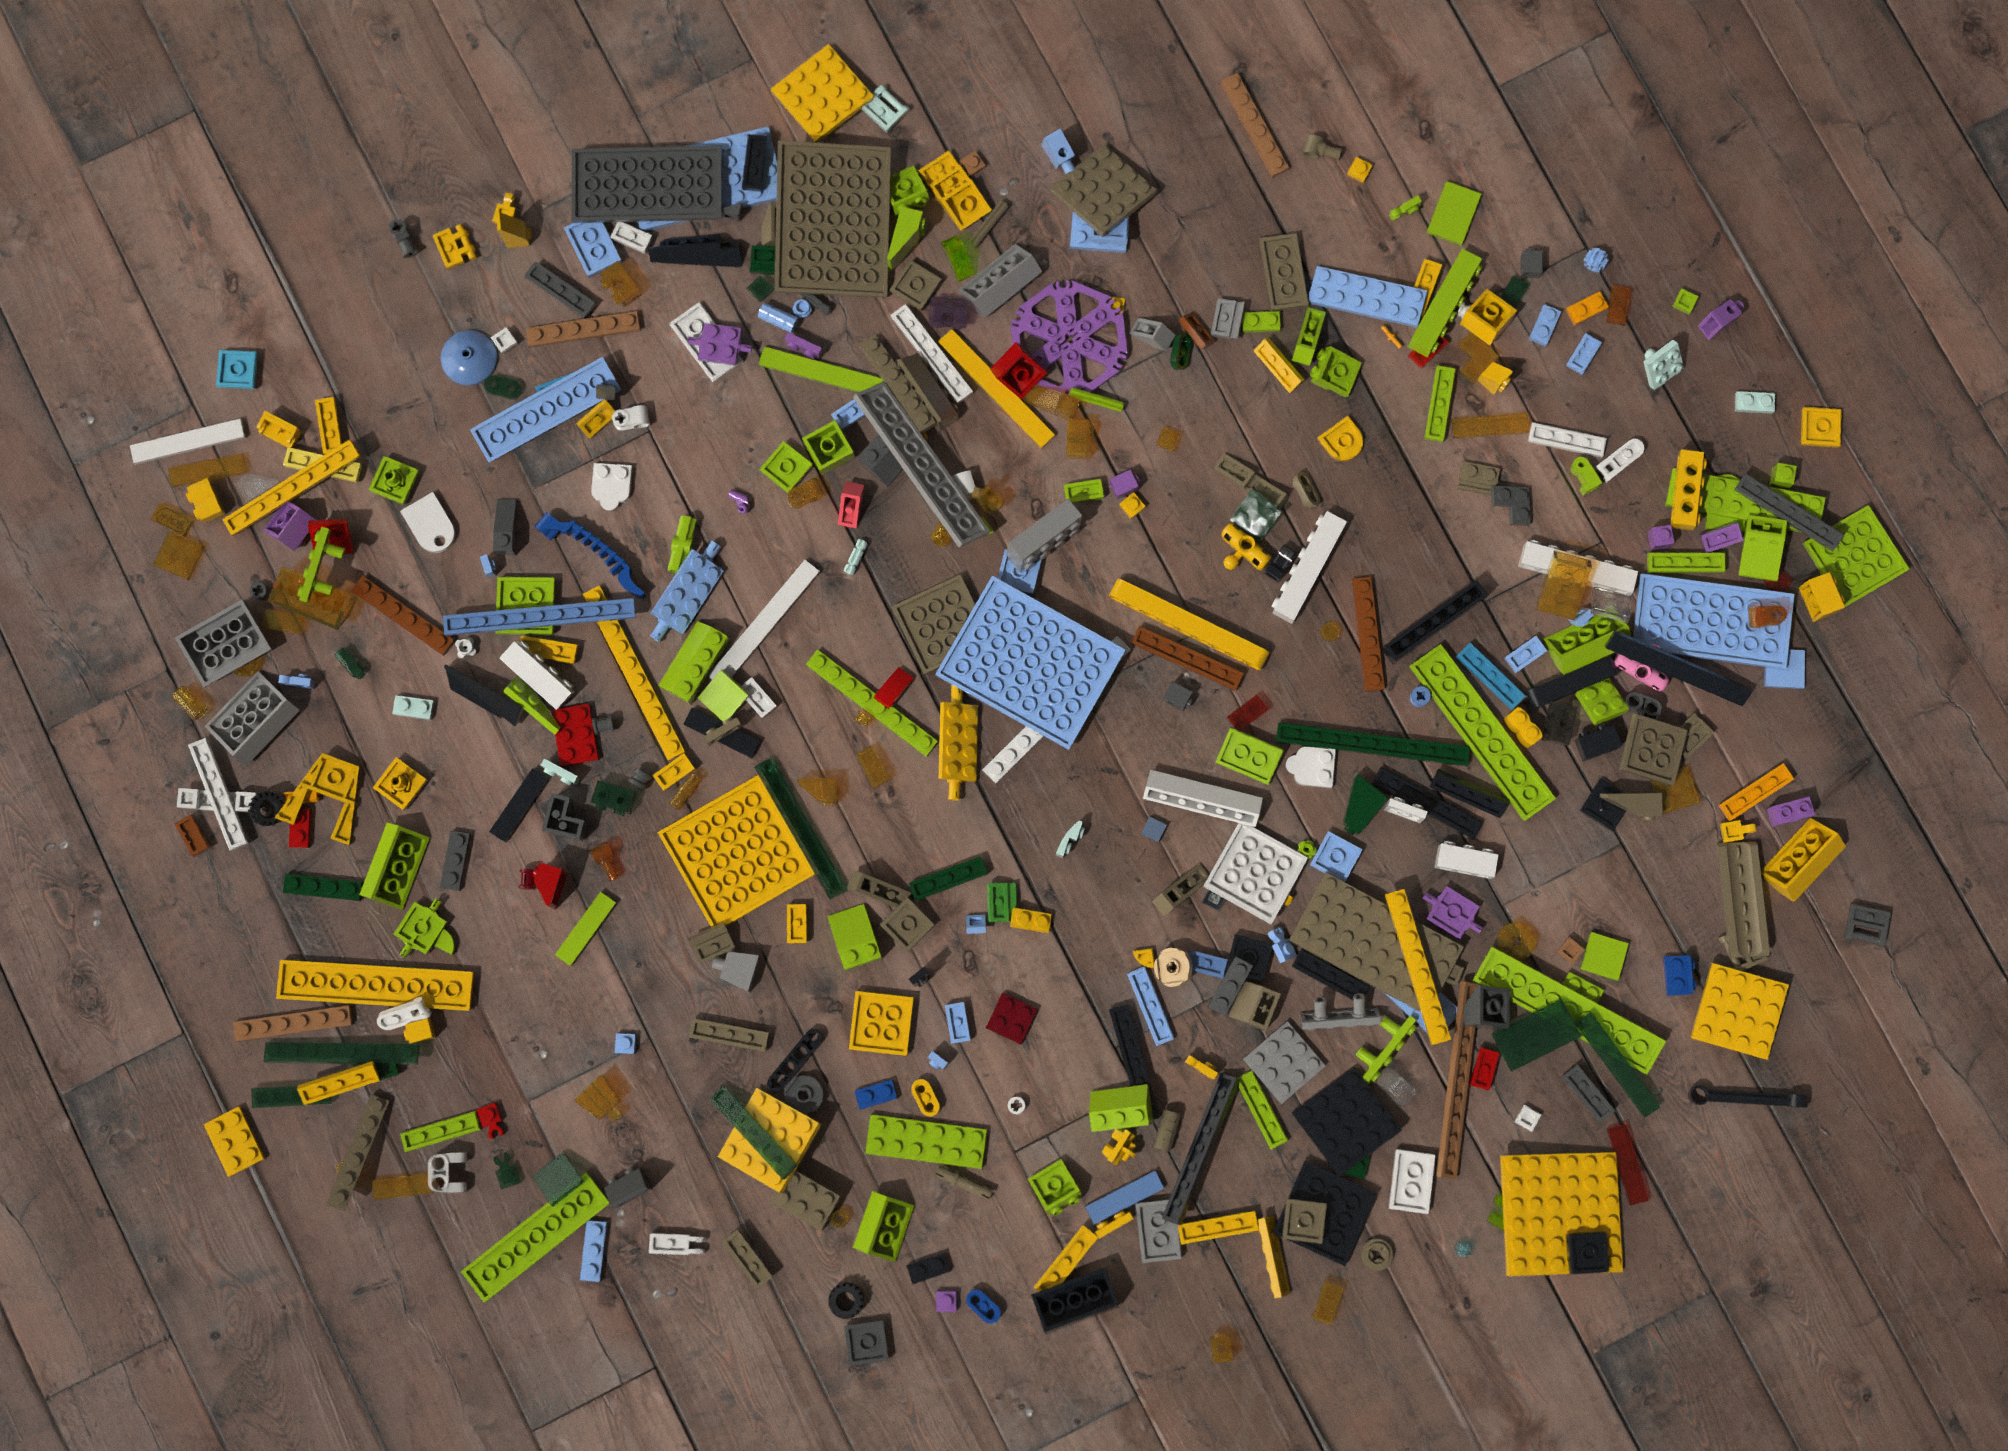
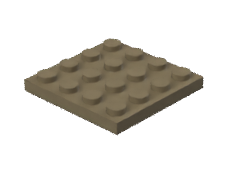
[1050,144,1156,238]
[891,574,975,675]

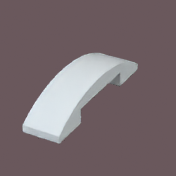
[177,788,257,812]

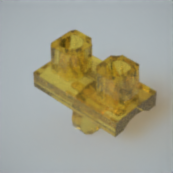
[971,485,1004,514]
[929,522,952,548]

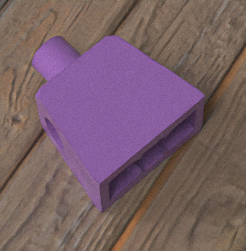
[1698,299,1744,340]

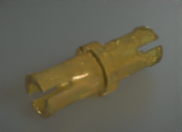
[669,772,701,810]

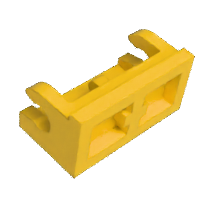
[257,411,302,448]

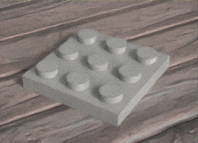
[1243,1021,1325,1104]

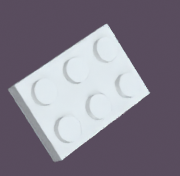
[1388,1149,1435,1214]

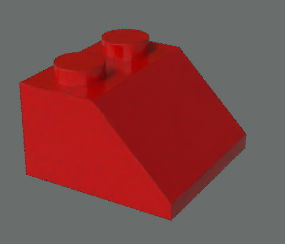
[990,342,1047,400]
[533,862,568,909]

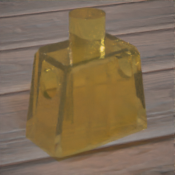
[574,1074,622,1123]

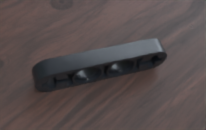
[767,1029,823,1092]

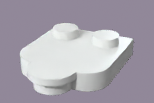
[591,463,633,511]
[1286,747,1336,788]

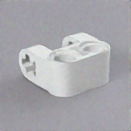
[428,1153,467,1193]

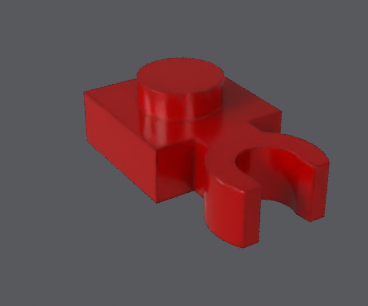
[477,1103,504,1140]

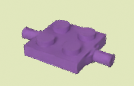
[688,323,752,366]
[1422,886,1483,940]

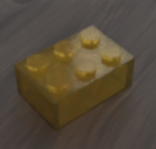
[1537,551,1592,620]

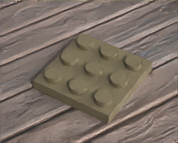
[1619,714,1687,786]

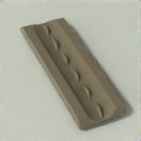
[1717,841,1770,958]

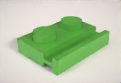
[987,883,1017,922]

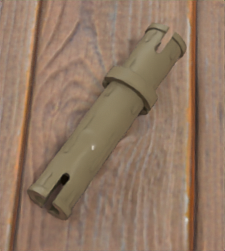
[935,1165,993,1201]

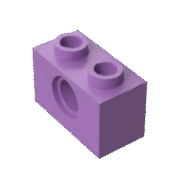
[1766,797,1815,828]

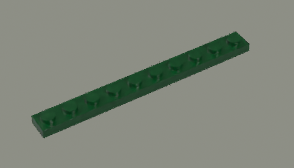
[1276,722,1470,767]

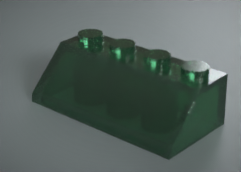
[1491,999,1582,1072]

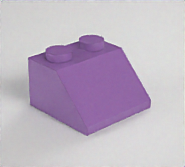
[263,502,316,551]

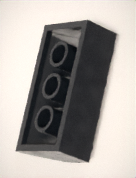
[1031,1267,1119,1335]

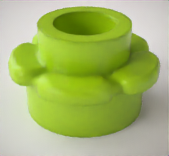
[1297,840,1317,859]

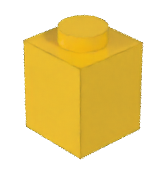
[404,1018,436,1044]

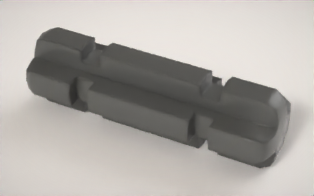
[799,293,832,315]

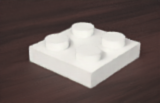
[1384,797,1427,823]

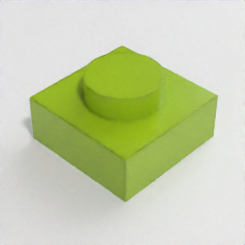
[1672,288,1698,315]

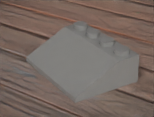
[174,600,271,687]
[205,671,300,766]

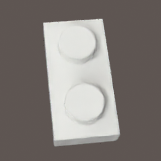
[610,222,653,254]
[742,677,777,719]

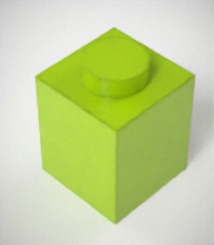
[1769,463,1797,490]

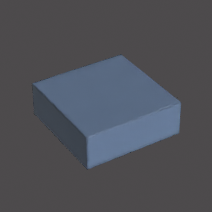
[1141,817,1167,843]

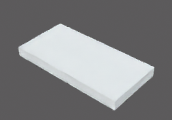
[669,302,743,383]

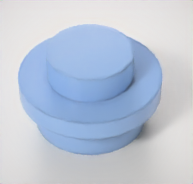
[793,299,812,318]

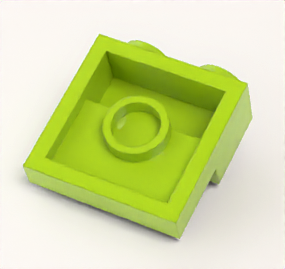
[889,165,930,215]
[1310,346,1362,397]
[1028,1159,1083,1216]

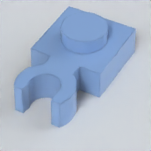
[278,674,315,689]
[1268,927,1297,963]

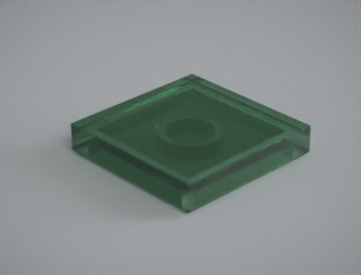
[532,1152,584,1207]

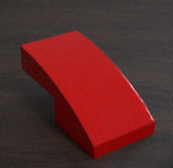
[874,667,914,709]

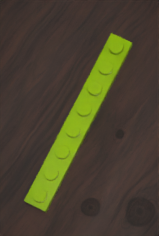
[806,649,938,757]

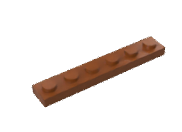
[351,576,454,656]
[1351,577,1385,692]
[1131,626,1244,691]

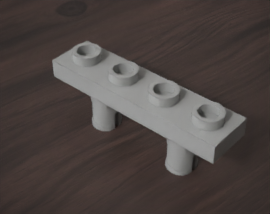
[1300,993,1381,1030]

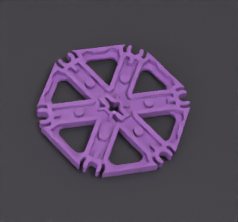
[1011,280,1127,400]

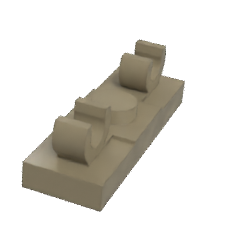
[722,1229,773,1289]

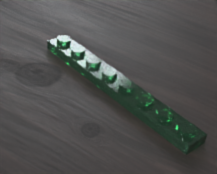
[754,758,848,900]
[263,1042,420,1065]

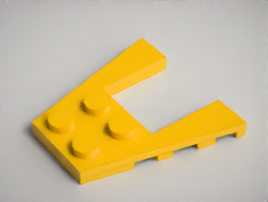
[275,753,359,845]

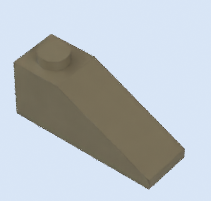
[1600,792,1662,820]
[1152,864,1209,917]
[847,871,911,908]

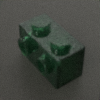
[591,780,637,817]

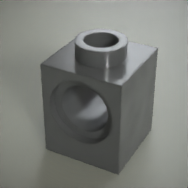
[1520,248,1542,278]
[1162,681,1193,711]

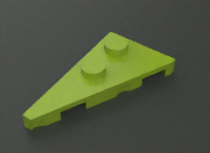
[503,675,560,735]

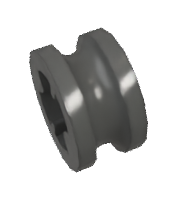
[249,582,269,600]

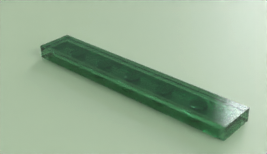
[1574,1011,1661,1118]
[709,1085,798,1180]

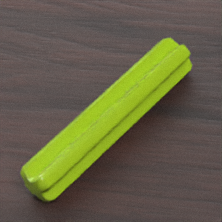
[1069,387,1124,412]

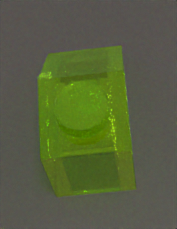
[941,235,975,282]

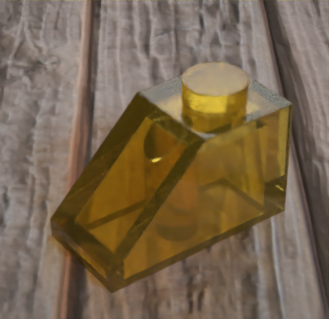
[798,778,838,807]

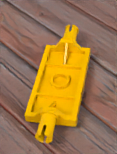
[938,685,978,801]

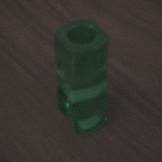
[334,647,365,679]

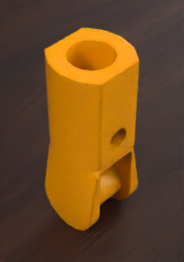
[283,790,320,804]

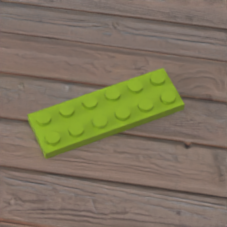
[865,1114,987,1169]

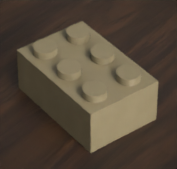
[769,1170,841,1231]

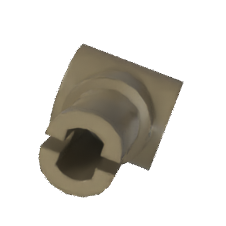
[1303,134,1341,160]

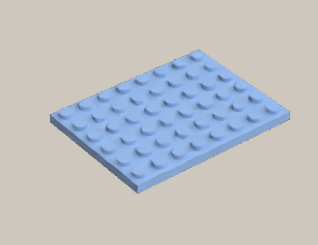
[935,576,1126,750]

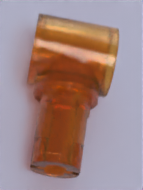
[590,841,620,881]

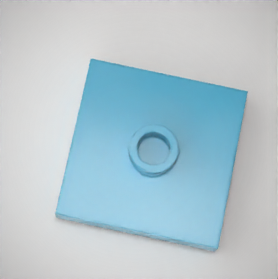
[216,350,258,390]

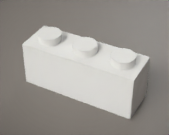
[1434,841,1498,879]

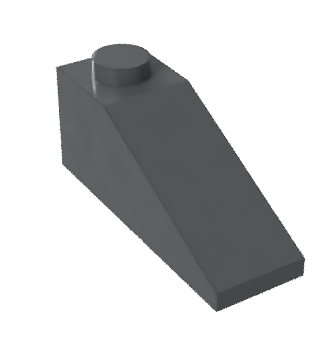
[493,499,517,556]

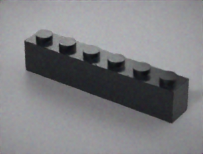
[1382,580,1488,665]

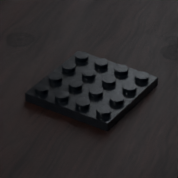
[1292,1067,1402,1177]
[1273,1161,1377,1266]

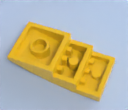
[918,151,992,231]

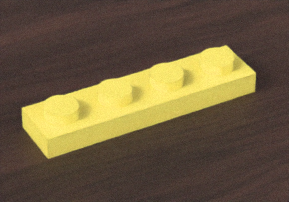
[283,447,362,483]

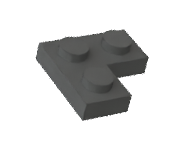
[1491,486,1531,526]

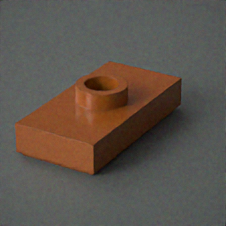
[174,814,211,857]

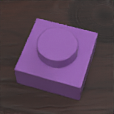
[936,1291,956,1312]

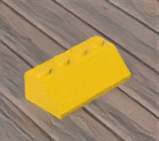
[1761,818,1846,902]

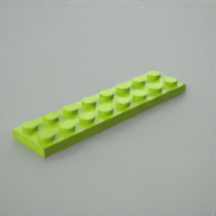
[1665,468,1825,533]
[461,1172,610,1303]

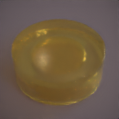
[1320,622,1340,642]

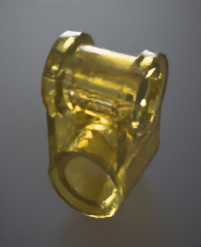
[788,478,825,509]

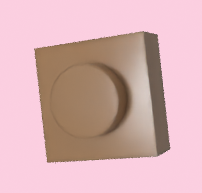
[960,151,986,178]
[1556,937,1585,965]

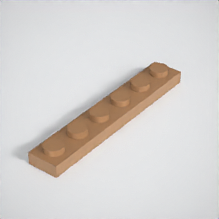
[1221,73,1289,178]
[526,311,640,348]
[233,1006,353,1042]

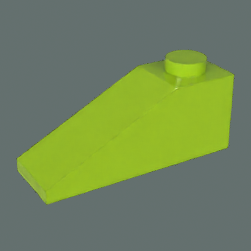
[1292,307,1326,366]

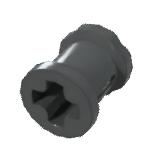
[592,715,614,735]

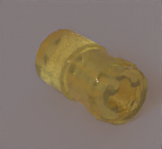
[172,686,208,721]

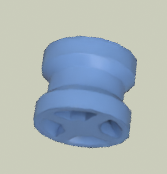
[1410,686,1431,708]

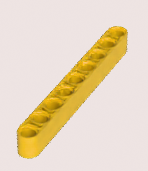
[1109,578,1269,670]

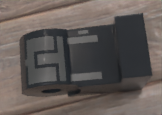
[1264,544,1297,583]

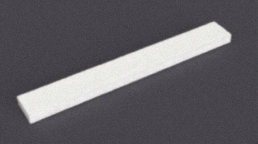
[708,560,820,680]

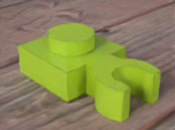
[1389,195,1422,221]

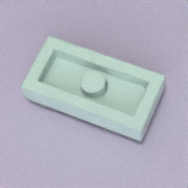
[1735,391,1775,414]
[392,695,435,720]
[541,759,580,786]

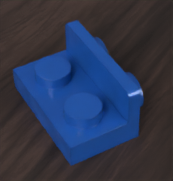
[1663,955,1696,996]

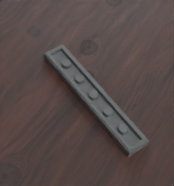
[1734,473,1844,552]

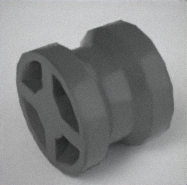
[628,768,652,790]

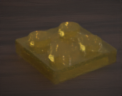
[153,531,205,581]
[1650,766,1700,815]

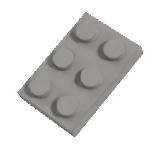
[1135,1200,1181,1263]

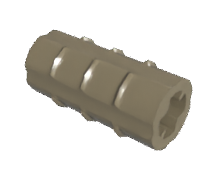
[1153,1110,1180,1152]

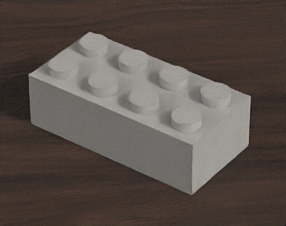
[1006,499,1082,573]

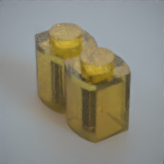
[1066,419,1094,459]

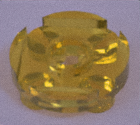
[1497,922,1537,961]

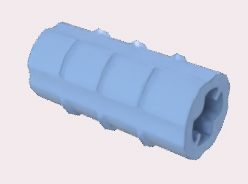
[758,302,799,333]

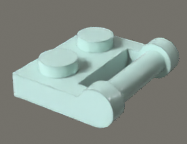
[861,84,910,132]

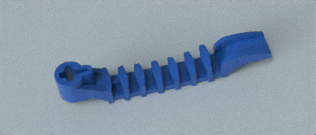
[534,512,646,599]

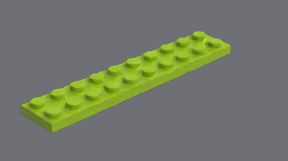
[1409,644,1556,821]
[1473,946,1666,1075]

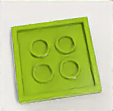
[495,577,556,635]

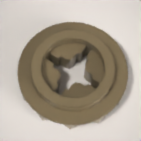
[1361,1239,1393,1271]

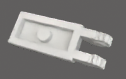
[649,1233,706,1255]

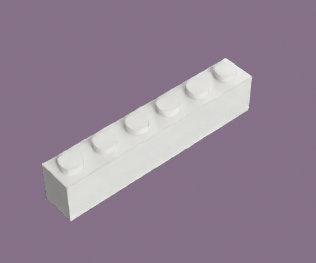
[1271,511,1347,624]
[1518,540,1638,597]
[1143,770,1263,827]

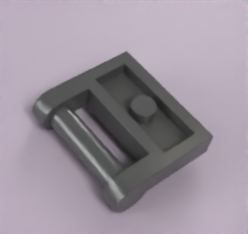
[1844,904,1891,947]

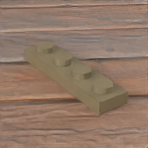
[689,1018,769,1052]

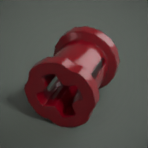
[518,869,536,890]

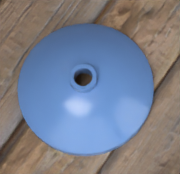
[441,330,497,386]

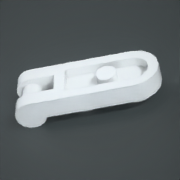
[1594,439,1644,483]
[377,997,431,1030]

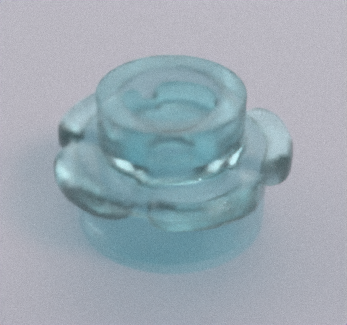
[1454,1241,1473,1258]

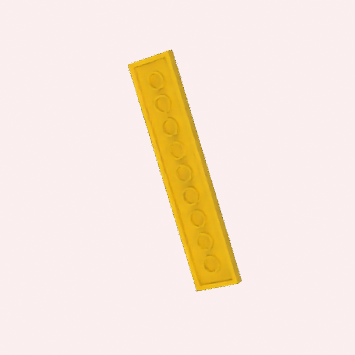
[276,960,474,1011]

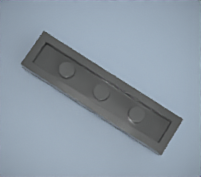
[524,261,596,319]

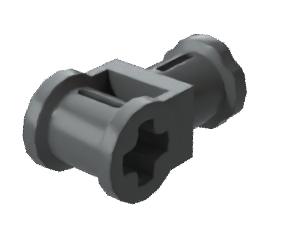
[389,219,419,259]

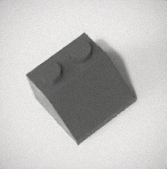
[858,434,903,487]
[1464,985,1510,1030]
[604,1167,652,1209]

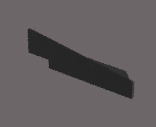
[648,234,742,267]
[444,664,525,727]

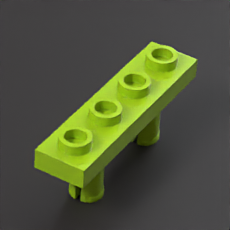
[297,527,345,603]
[1356,1016,1417,1084]

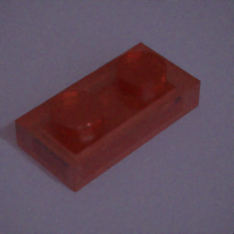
[1226,695,1269,731]

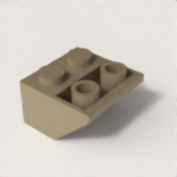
[1228,981,1281,1031]

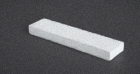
[1528,422,1607,458]

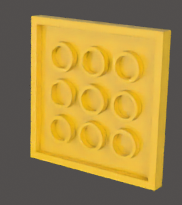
[771,44,874,143]
[1690,963,1789,1060]
[718,1088,821,1194]

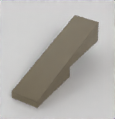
[1213,453,1288,514]

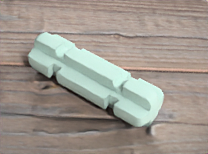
[844,539,867,575]

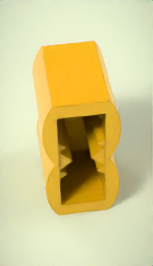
[186,478,225,523]
[1504,707,1543,748]

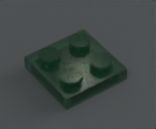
[1229,488,1283,542]

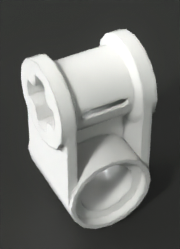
[612,405,650,431]

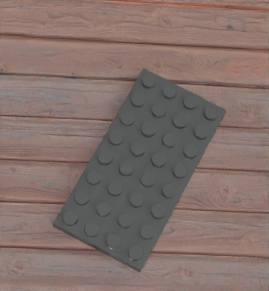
[572,145,722,223]

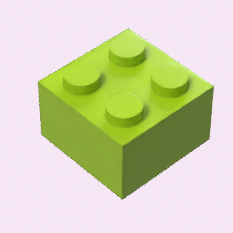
[802,420,855,475]

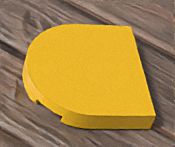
[1317,416,1363,461]

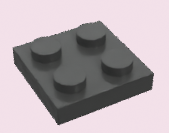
[844,1320,889,1366]

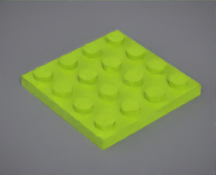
[1802,505,1910,607]

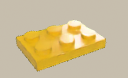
[203,1106,265,1177]

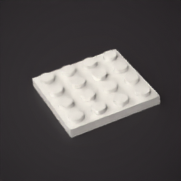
[1203,823,1308,924]

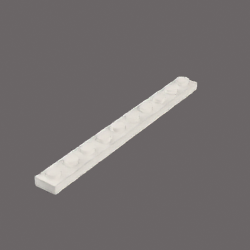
[982,636,1131,784]

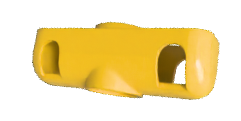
[1221,523,1271,571]

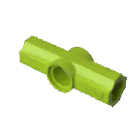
[668,516,697,574]

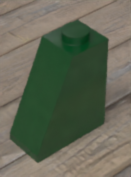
[1342,774,1388,836]

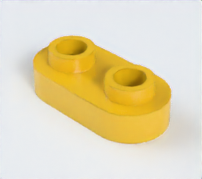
[911,1079,940,1117]

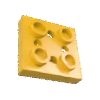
[373,757,428,811]

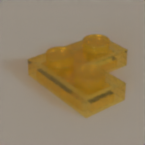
[1457,332,1499,385]

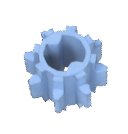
[1584,248,1609,273]

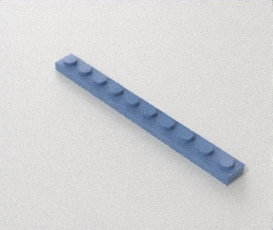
[443,598,636,636]

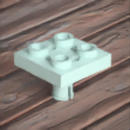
[1643,340,1684,390]

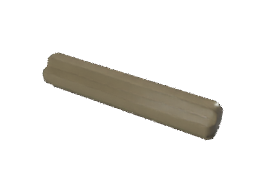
[969,200,1008,248]

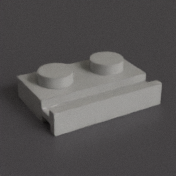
[1211,298,1245,340]

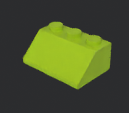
[1089,1084,1154,1132]
[853,1191,915,1262]

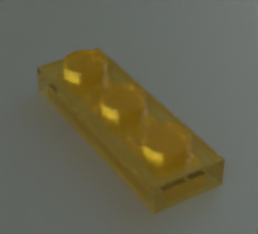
[372,1174,434,1200]

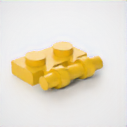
[432,224,477,270]

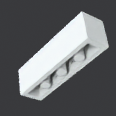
[499,640,575,710]

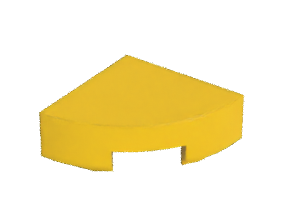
[1133,948,1154,968]

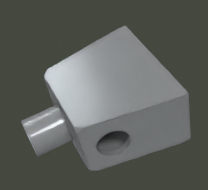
[712,952,760,992]

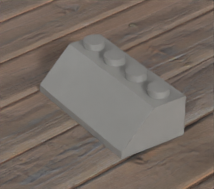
[958,244,1042,318]

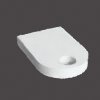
[400,492,455,553]

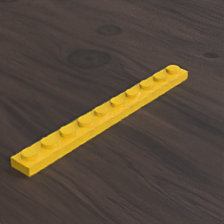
[583,585,686,761]

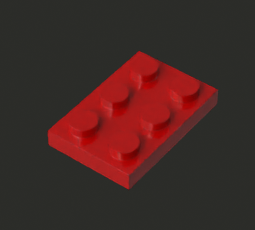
[551,704,599,767]

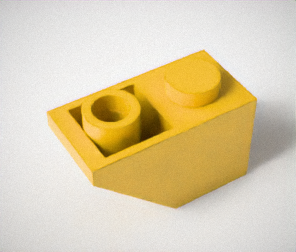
[1478,362,1513,395]

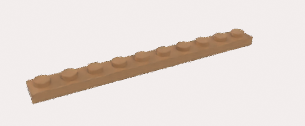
[1436,981,1480,1179]

